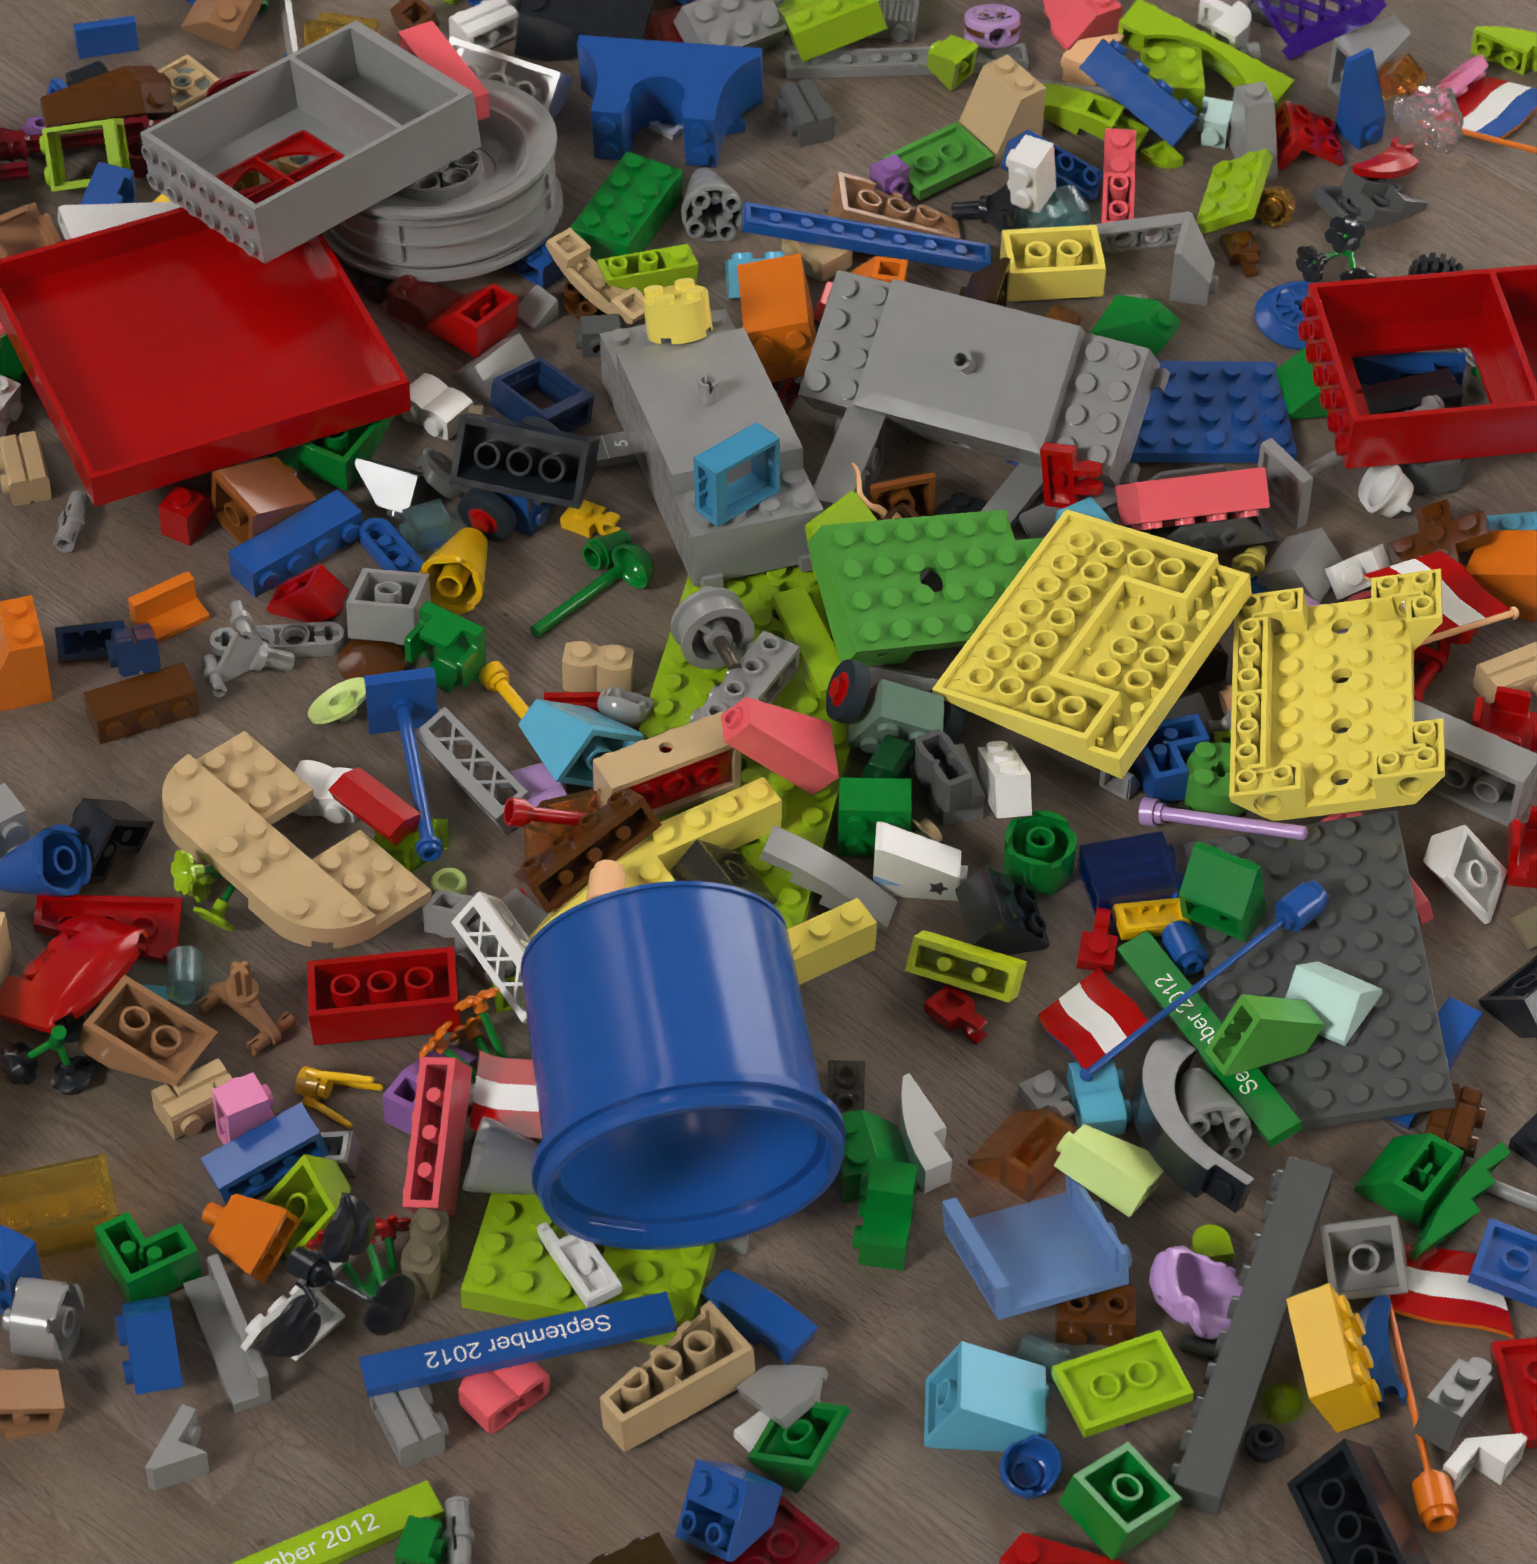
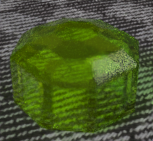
[1261,1382,1302,1424]

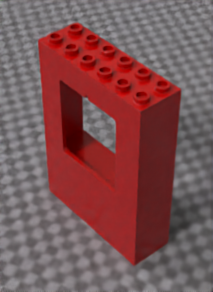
[1298,265,1537,469]

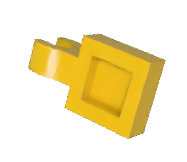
[560,500,622,538]

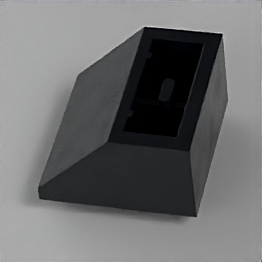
[955,866,1050,955]

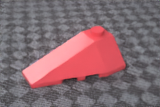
[1043,0,1122,50]

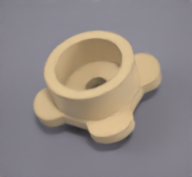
[911,818,943,842]

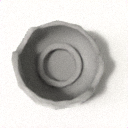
[597,687,654,728]

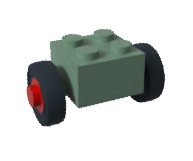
[826,659,966,758]

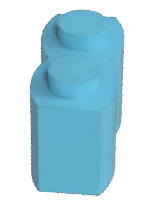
[1067,1059,1132,1136]

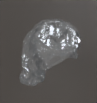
[1393,84,1464,155]

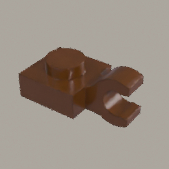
[1220,230,1261,277]

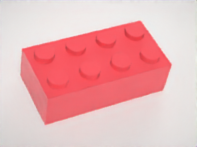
[1115,467,1270,531]

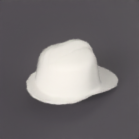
[1358,464,1414,518]

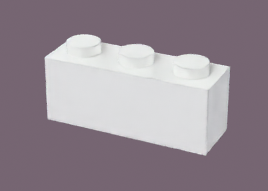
[977,741,1032,818]

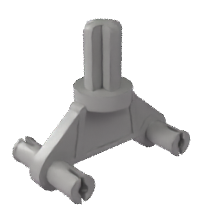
[202,600,295,697]

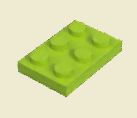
[1196,148,1273,235]
[1051,1330,1194,1438]

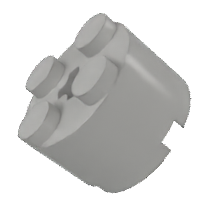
[2,1277,84,1361]

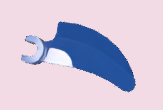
[1359,1295,1407,1410]

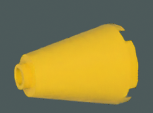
[419,528,488,615]

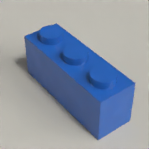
[201,1103,330,1204]

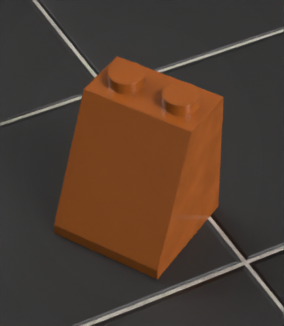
[211,456,318,544]

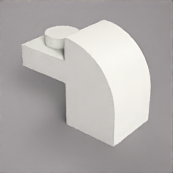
[1197,0,1251,50]

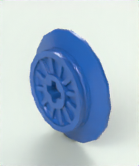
[1254,281,1314,350]

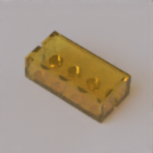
[0,1153,119,1258]

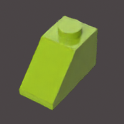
[926,35,979,91]

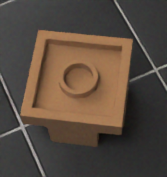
[0,202,61,259]

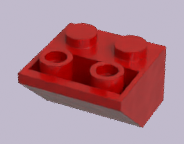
[426,283,519,358]

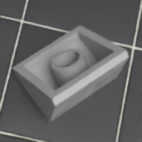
[452,333,535,404]
[1256,528,1343,603]
[1320,1215,1408,1300]

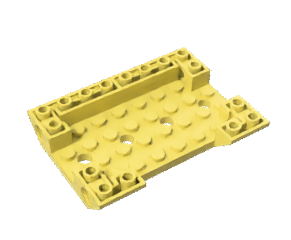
[1229,569,1445,821]

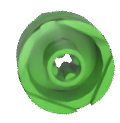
[1183,742,1249,817]

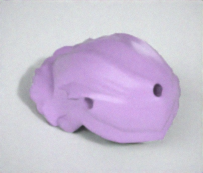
[1149,1246,1243,1340]

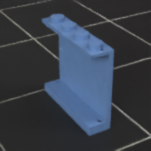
[942,1174,1133,1320]

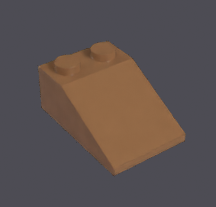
[78,974,218,1087]

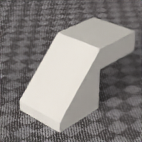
[1442,1433,1528,1492]

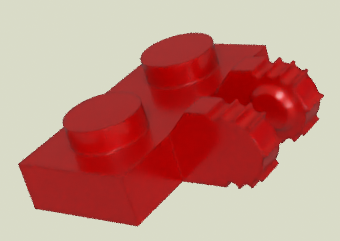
[1040,442,1104,508]

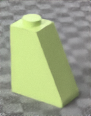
[1054,1124,1165,1218]

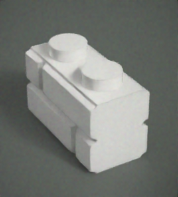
[449,0,519,49]

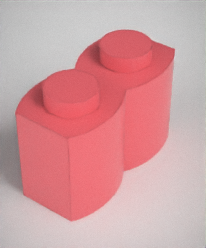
[458,1362,550,1434]

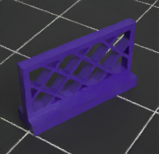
[1255,0,1386,60]

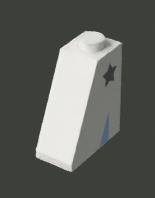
[873,822,968,901]

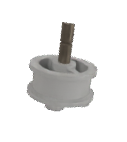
[671,586,754,670]

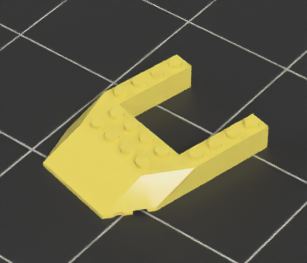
[530,777,877,985]

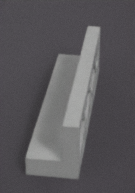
[415,707,531,835]
[183,1253,272,1414]

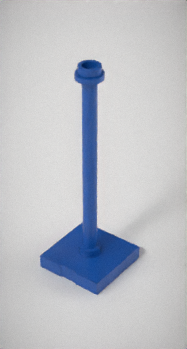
[364,667,443,862]

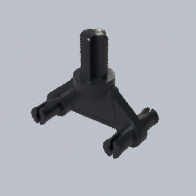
[951,171,1022,234]

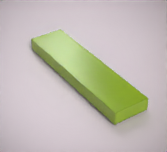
[772,586,840,699]

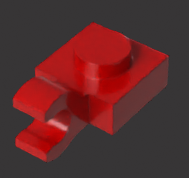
[1077,908,1118,974]
[924,984,987,1045]

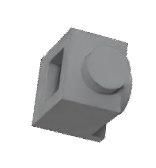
[420,890,479,938]

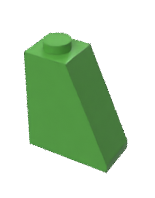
[1205,994,1324,1076]

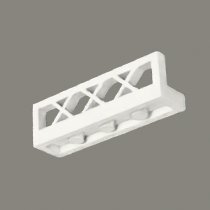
[451,891,531,1024]

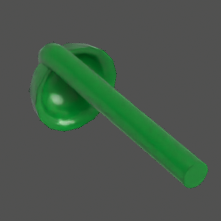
[530,543,655,638]

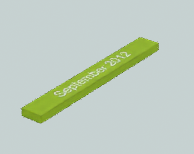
[231,1480,445,1564]

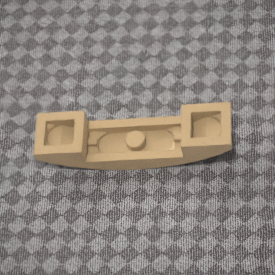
[546,228,645,324]

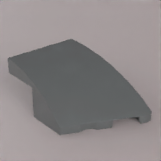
[1311,166,1428,229]

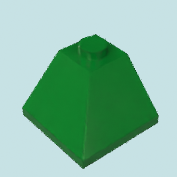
[1089,295,1182,356]

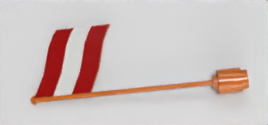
[1386,1243,1514,1532]

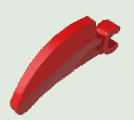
[1352,137,1419,179]

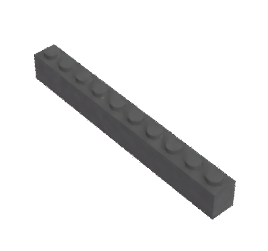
[1168,1156,1334,1516]

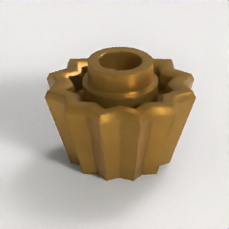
[1255,186,1296,229]

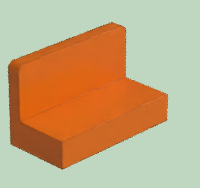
[128,571,210,644]

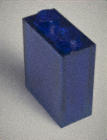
[1077,831,1185,920]

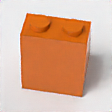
[1462,530,1537,623]
[0,595,53,712]

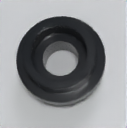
[1244,1424,1285,1463]

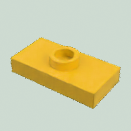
[1111,898,1192,940]

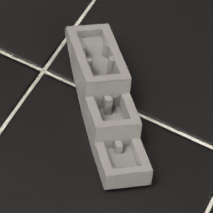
[759,825,897,932]

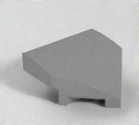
[736,1365,828,1430]

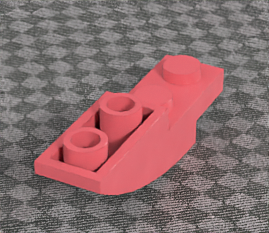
[1101,128,1136,223]

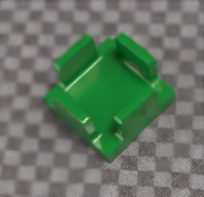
[404,601,486,693]

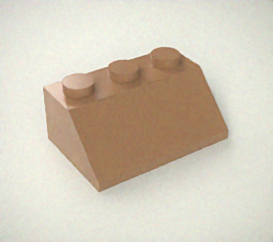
[181,0,264,51]

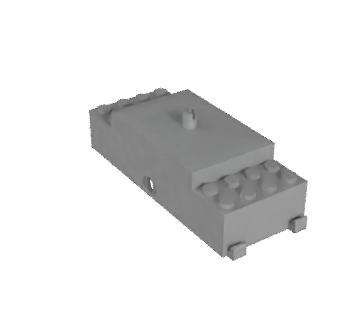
[798,269,1170,488]
[600,308,824,588]

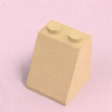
[958,54,1046,168]

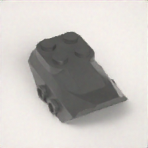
[1125,464,1279,552]

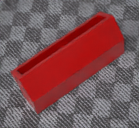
[328,767,420,847]

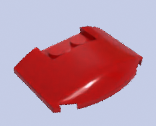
[0,914,148,1034]

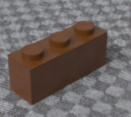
[83,662,200,745]

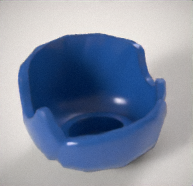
[999,1435,1063,1500]

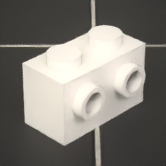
[1006,134,1056,213]

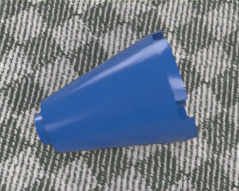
[0,825,92,897]

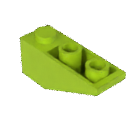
[597,244,699,294]

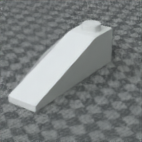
[449,36,572,119]

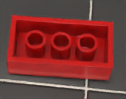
[307,946,461,1045]

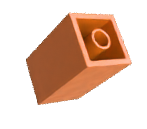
[737,253,816,383]

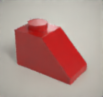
[158,485,215,546]
[266,563,349,623]

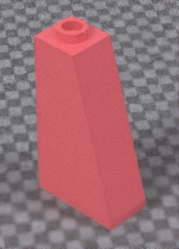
[721,697,839,795]

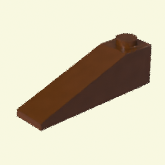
[40,65,175,128]

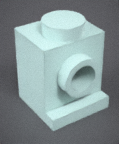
[1197,96,1233,149]

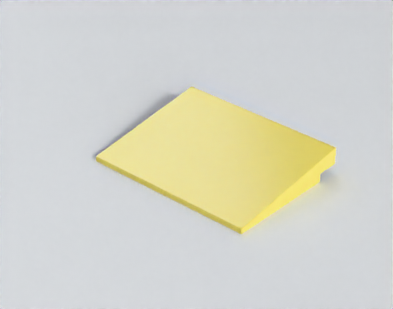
[932,509,1252,779]

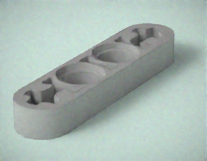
[1092,212,1185,255]
[209,622,345,661]

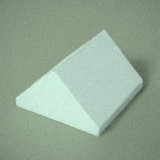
[1285,961,1383,1046]

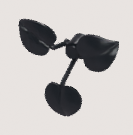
[259,1192,415,1357]

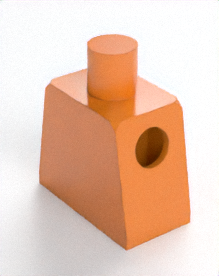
[202,1194,301,1284]

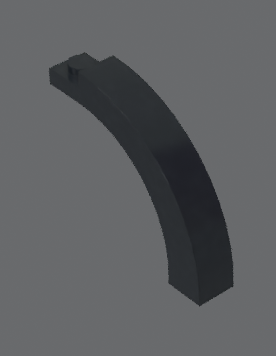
[1132,1030,1254,1213]

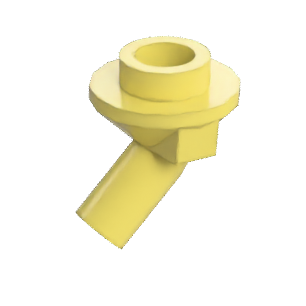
[1231,545,1267,578]

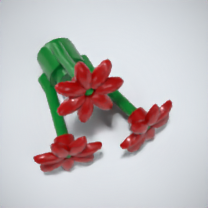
[306,1214,411,1305]

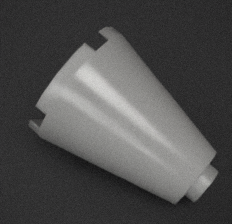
[462,1117,539,1195]

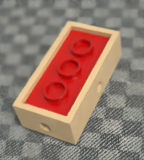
[593,711,741,818]

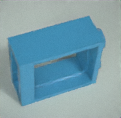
[694,422,781,527]

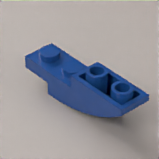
[1352,352,1466,385]

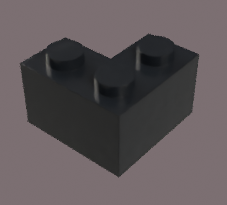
[69,798,154,883]

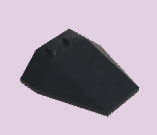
[514,0,654,62]

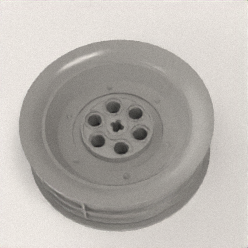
[309,77,563,282]

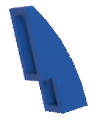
[701,1269,818,1365]

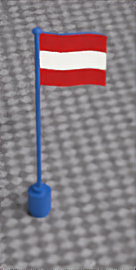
[1038,881,1329,1081]

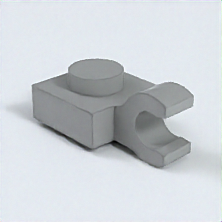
[1018,1069,1075,1132]

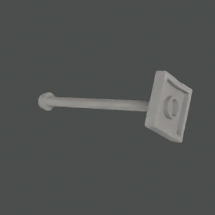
[1258,395,1445,529]

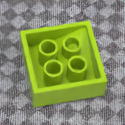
[777,0,887,63]

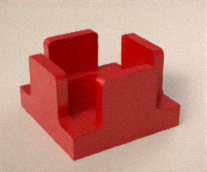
[1471,686,1537,754]
[1507,806,1537,888]

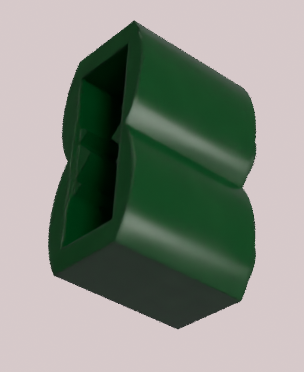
[864,734,913,781]

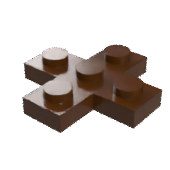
[1388,499,1492,566]

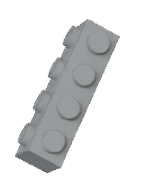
[689,630,800,723]

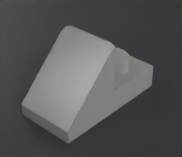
[145,1404,210,1491]

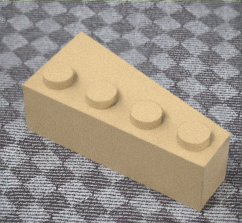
[600,1300,755,1453]

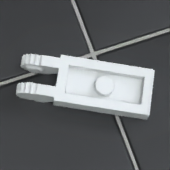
[537,1222,622,1308]

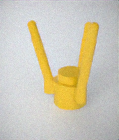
[295,1066,384,1129]

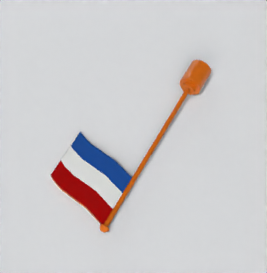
[1422,76,1537,154]

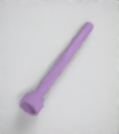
[1138,797,1308,840]

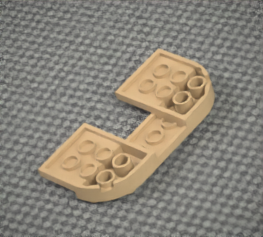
[162,731,432,948]

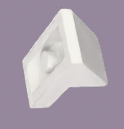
[1324,544,1391,600]

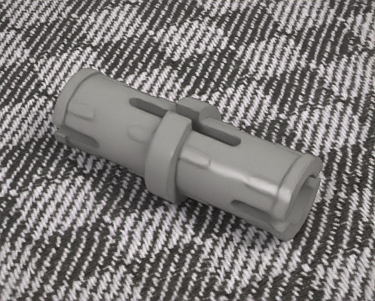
[53,491,90,553]
[443,1496,475,1564]

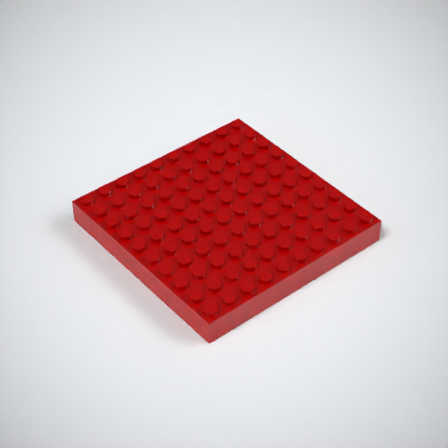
[0,181,411,507]

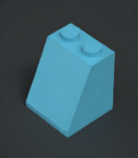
[518,699,644,787]
[924,1341,1049,1452]

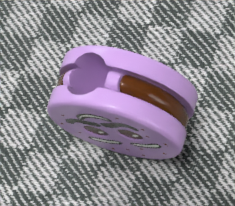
[964,4,1021,49]

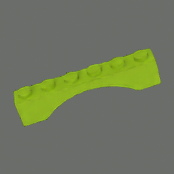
[1118,0,1294,111]

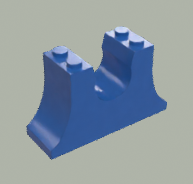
[577,35,764,167]

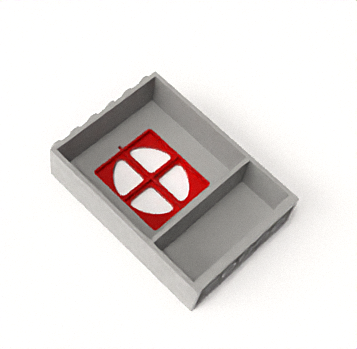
[140,20,481,264]

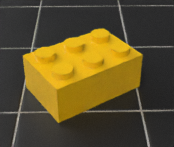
[1286,1283,1382,1433]

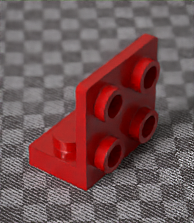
[1275,100,1344,170]

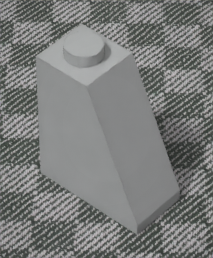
[1228,82,1278,180]

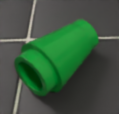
[582,530,632,570]

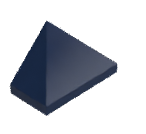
[55,620,125,662]

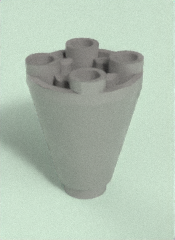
[681,168,743,242]
[1178,1068,1252,1162]

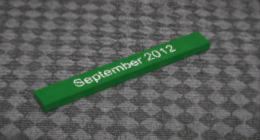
[1116,930,1303,1148]

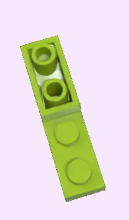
[1470,26,1537,76]
[1041,83,1149,154]

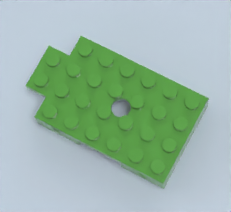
[807,509,1045,666]

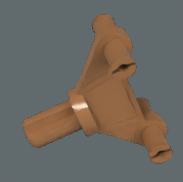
[194,961,296,1056]

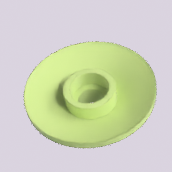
[308,677,366,724]

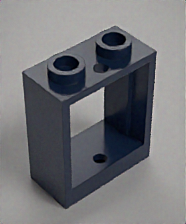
[489,356,595,433]

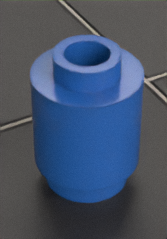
[1162,921,1208,975]

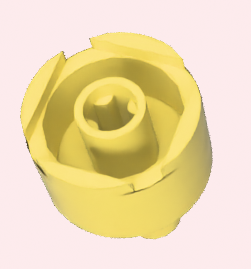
[642,278,713,344]

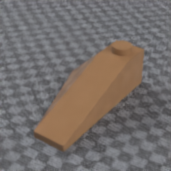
[828,171,961,239]

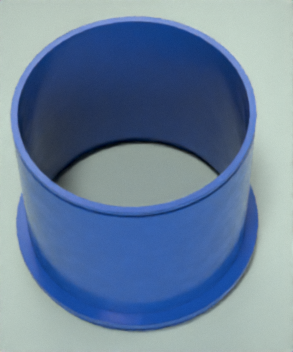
[520,881,846,1250]

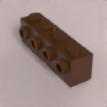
[514,788,662,913]

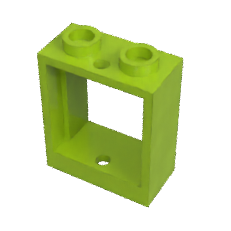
[39,118,131,192]

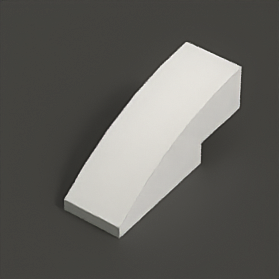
[900,1073,952,1193]

